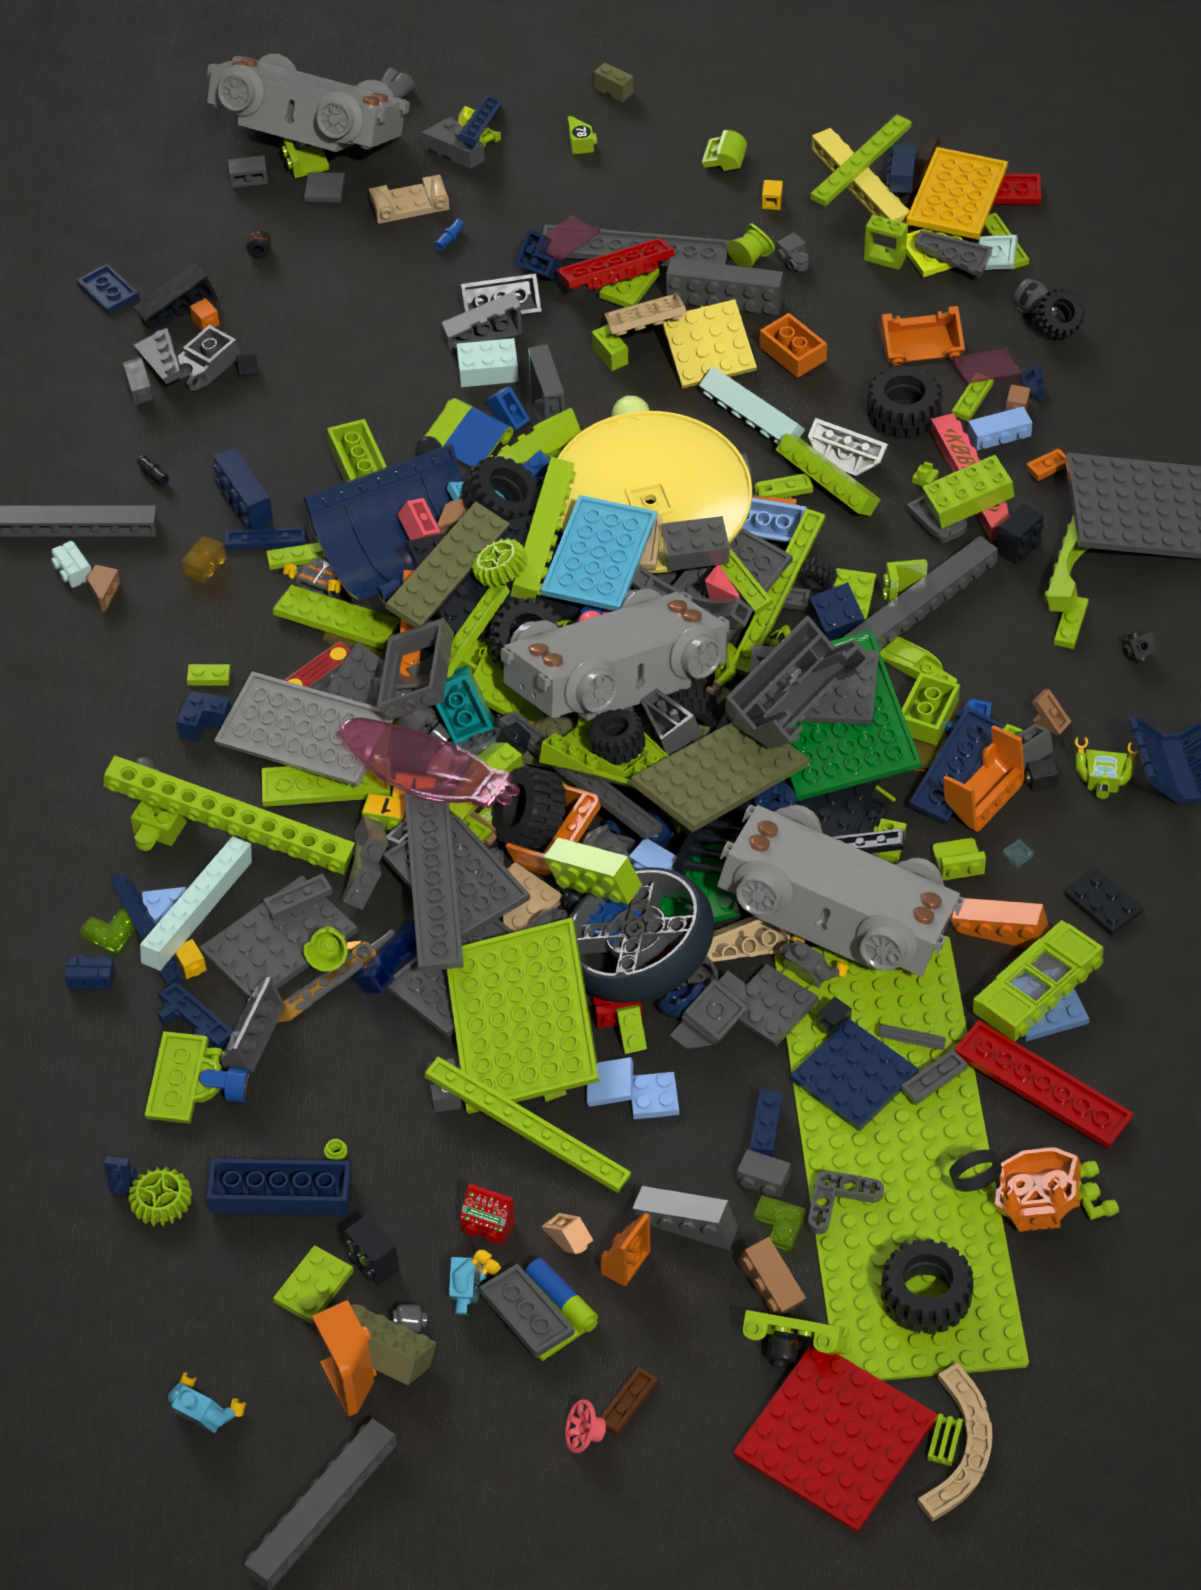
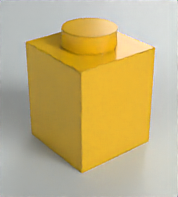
[762,180,783,210]
[174,939,206,980]

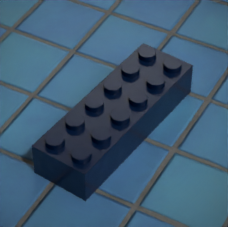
[206,1159,352,1216]

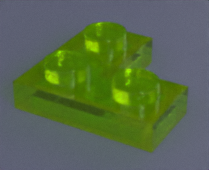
[79,908,136,953]
[754,1195,806,1252]

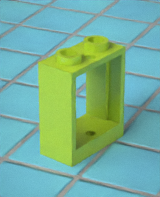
[864,215,908,270]

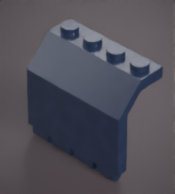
[1128,716,1201,804]

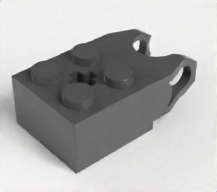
[174,325,241,391]

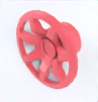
[565,1399,606,1453]

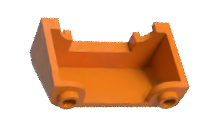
[879,306,965,366]

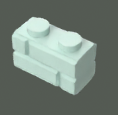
[50,541,92,588]

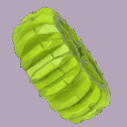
[472,538,528,588]
[128,1166,192,1227]

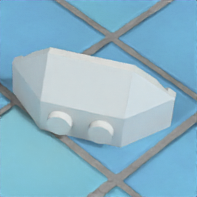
[808,418,888,476]

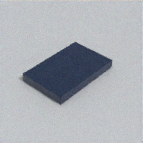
[76,263,140,315]

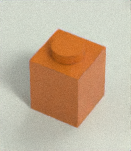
[190,298,220,331]

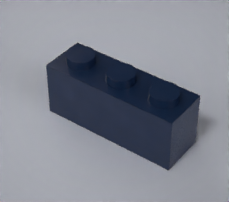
[750,1089,783,1158]

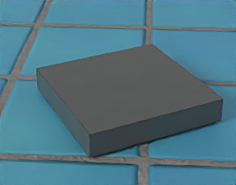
[304,172,345,203]

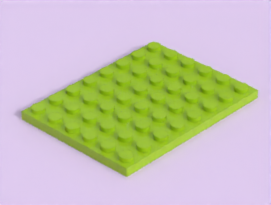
[447,918,600,1114]

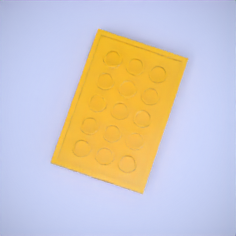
[906,147,1008,240]

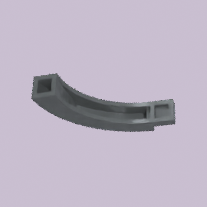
[631,564,753,628]

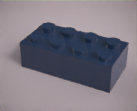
[213,448,274,530]

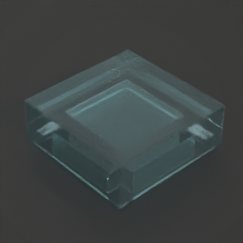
[1003,839,1034,868]

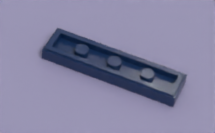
[225,527,306,550]

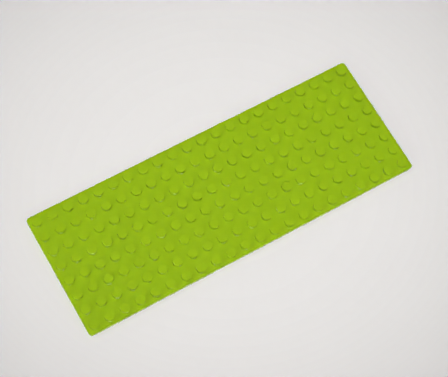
[774,936,1029,1381]

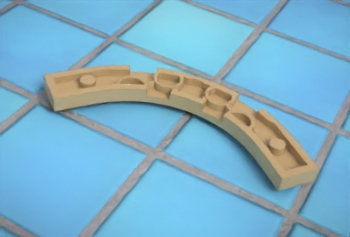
[917,1363,992,1522]

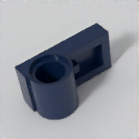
[104,1155,137,1194]

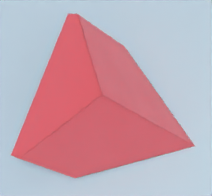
[705,565,740,600]

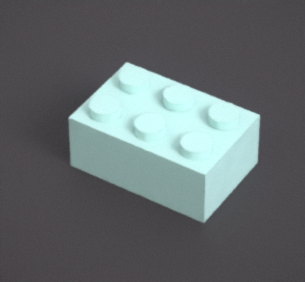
[457,338,519,387]

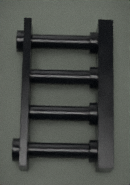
[675,820,748,876]

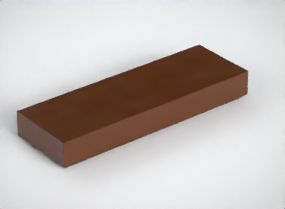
[600,1367,659,1437]

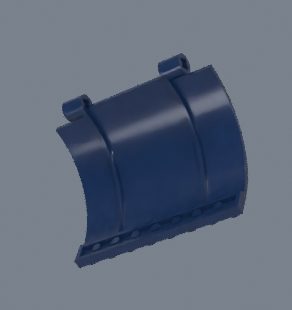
[303,444,463,603]

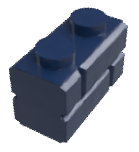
[65,955,115,990]

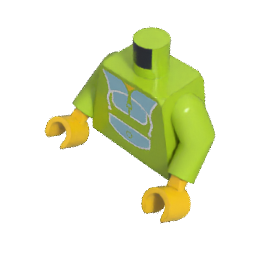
[1074,737,1139,799]

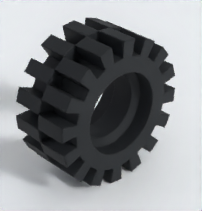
[798,558,838,594]

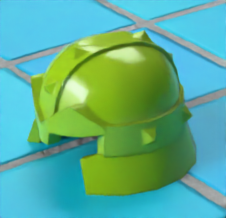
[304,926,348,971]

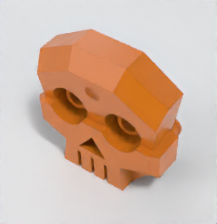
[995,1147,1082,1232]

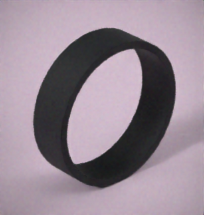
[949,1150,1002,1192]

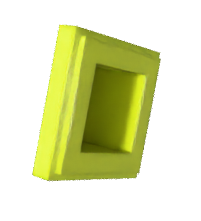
[458,106,475,127]

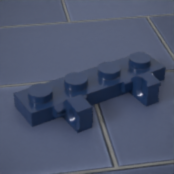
[158,981,234,1049]

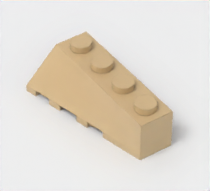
[707,915,792,962]

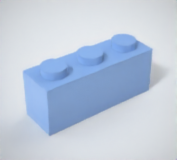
[967,407,1032,451]

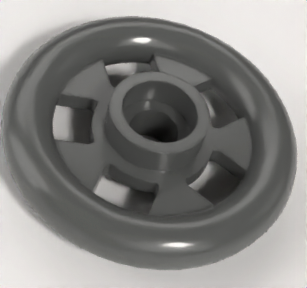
[455,726,502,756]

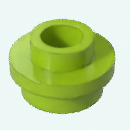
[324,1139,347,1161]

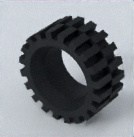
[485,598,563,671]

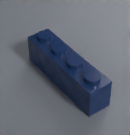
[886,142,916,193]

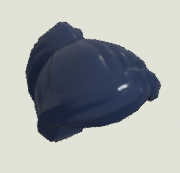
[657,983,705,1018]

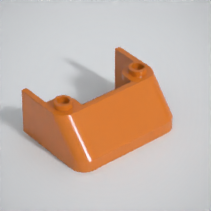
[943,725,1024,832]
[506,784,601,875]
[312,1300,377,1417]

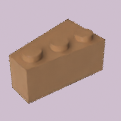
[737,1237,806,1316]

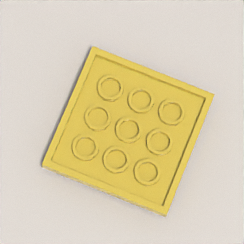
[662,299,757,389]

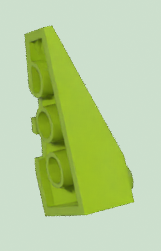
[449,743,523,821]

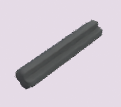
[879,1024,946,1050]

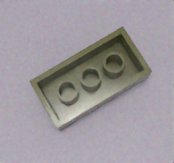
[325,1304,437,1385]

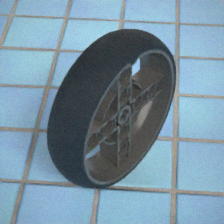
[570,867,714,1003]

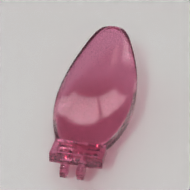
[340,718,520,809]

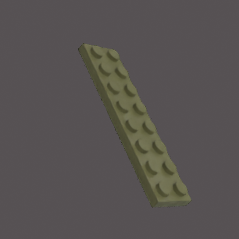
[385,502,510,628]

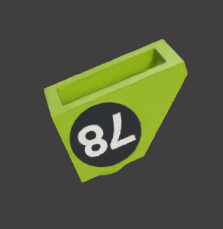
[568,116,597,154]

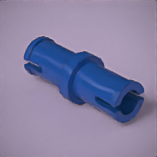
[434,219,465,252]

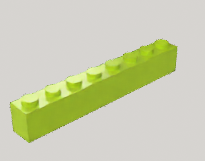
[510,457,576,602]

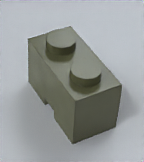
[594,62,634,102]

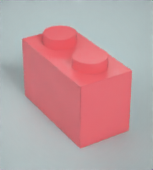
[398,498,440,540]

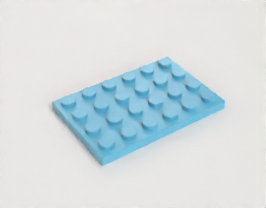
[541,495,658,611]

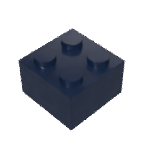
[810,582,864,640]

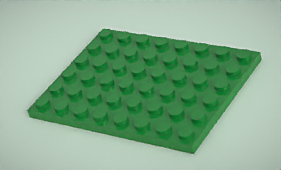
[788,630,922,801]

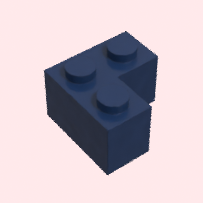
[514,229,561,281]
[177,691,232,742]

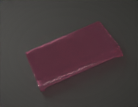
[546,215,600,261]
[952,347,1021,383]

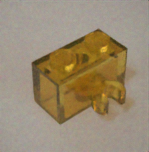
[181,535,226,584]

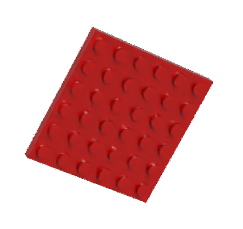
[733,1343,938,1534]

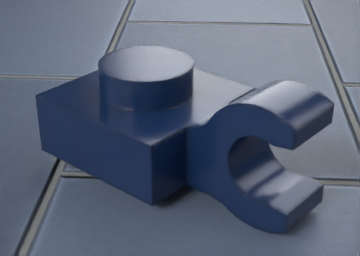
[1021,364,1046,400]

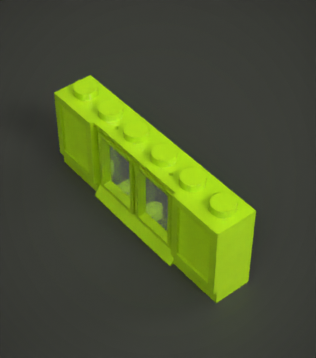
[973,920,1103,1041]

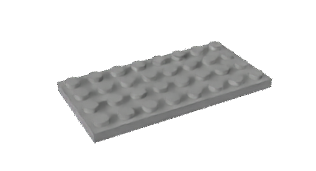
[214,671,394,787]

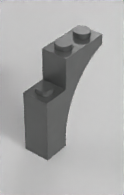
[342,815,388,910]

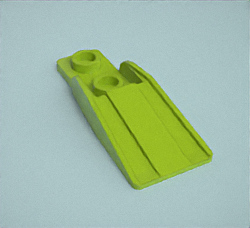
[880,637,957,683]

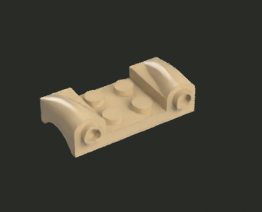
[369,175,450,224]

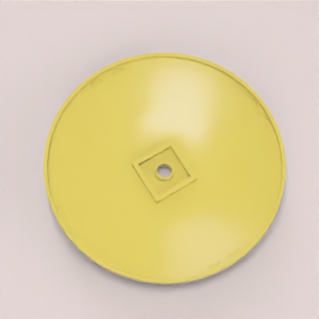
[558,411,752,573]

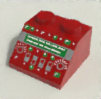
[460,1183,515,1245]

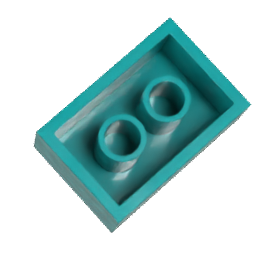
[429,665,494,744]

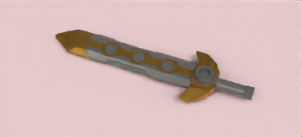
[277,929,397,1023]

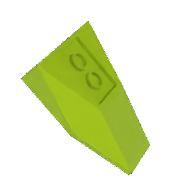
[539,715,669,788]

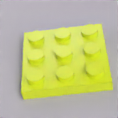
[906,228,963,277]

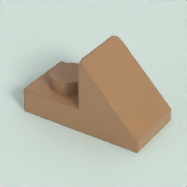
[1032,689,1071,735]

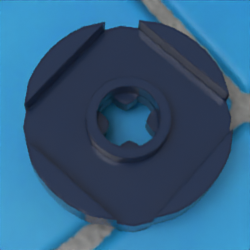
[753,781,797,812]

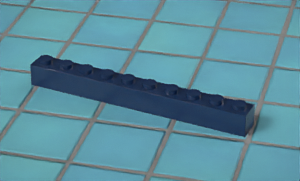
[110,872,185,985]

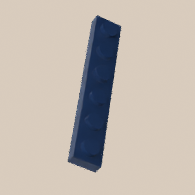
[458,95,503,147]

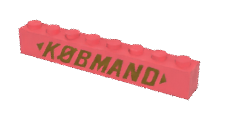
[930,413,1011,542]

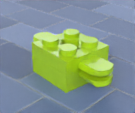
[130,794,189,851]

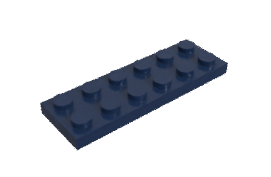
[909,706,1005,825]

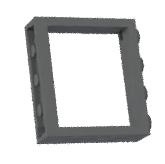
[528,344,565,423]

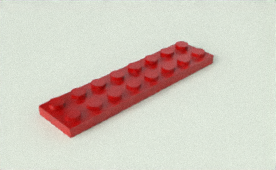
[954,1020,1134,1149]

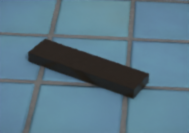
[907,137,941,195]

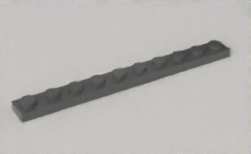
[498,711,662,840]

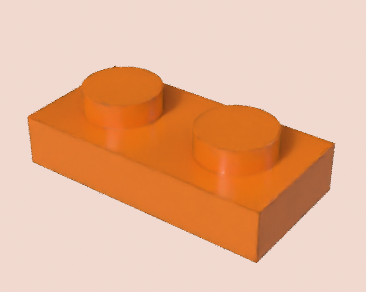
[1026,448,1067,481]

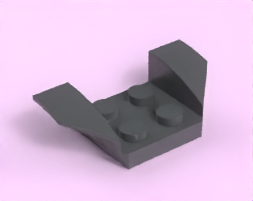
[670,971,749,1049]

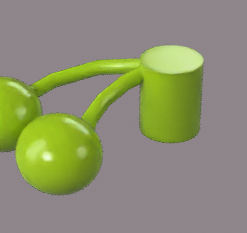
[765,625,791,647]

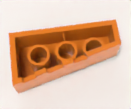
[951,898,1050,949]

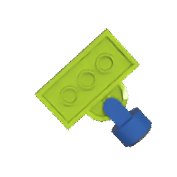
[145,1031,254,1124]

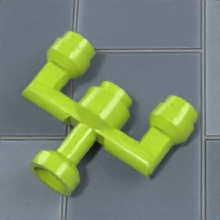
[1078,1161,1119,1220]

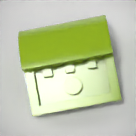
[702,130,748,171]

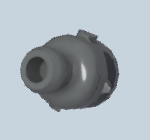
[1013,278,1060,317]

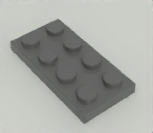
[479,1264,575,1358]

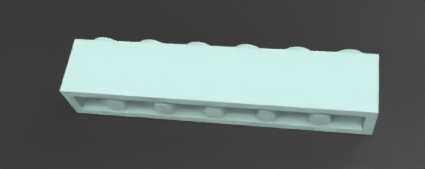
[699,366,805,445]

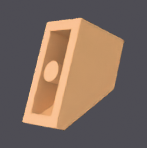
[541,1213,593,1254]

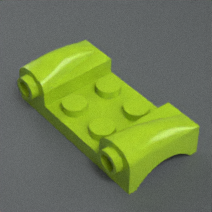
[743,1310,849,1355]

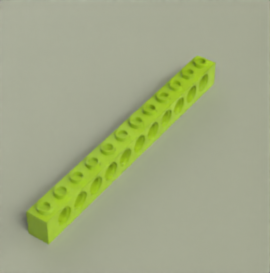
[104,755,355,874]

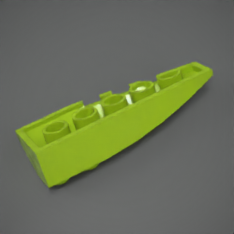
[470,408,581,473]

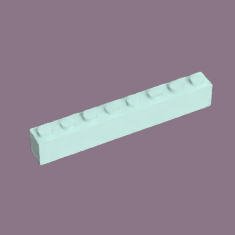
[140,836,252,971]

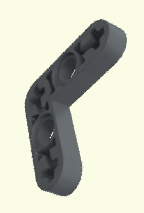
[808,1171,884,1234]

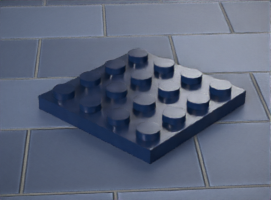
[790,1019,919,1131]

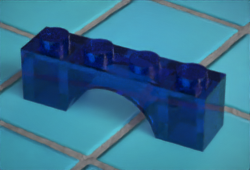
[354,920,417,994]

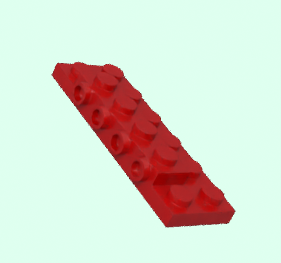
[556,238,675,290]

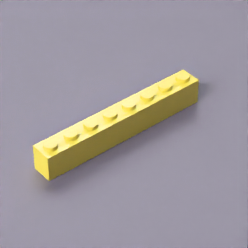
[811,128,910,227]

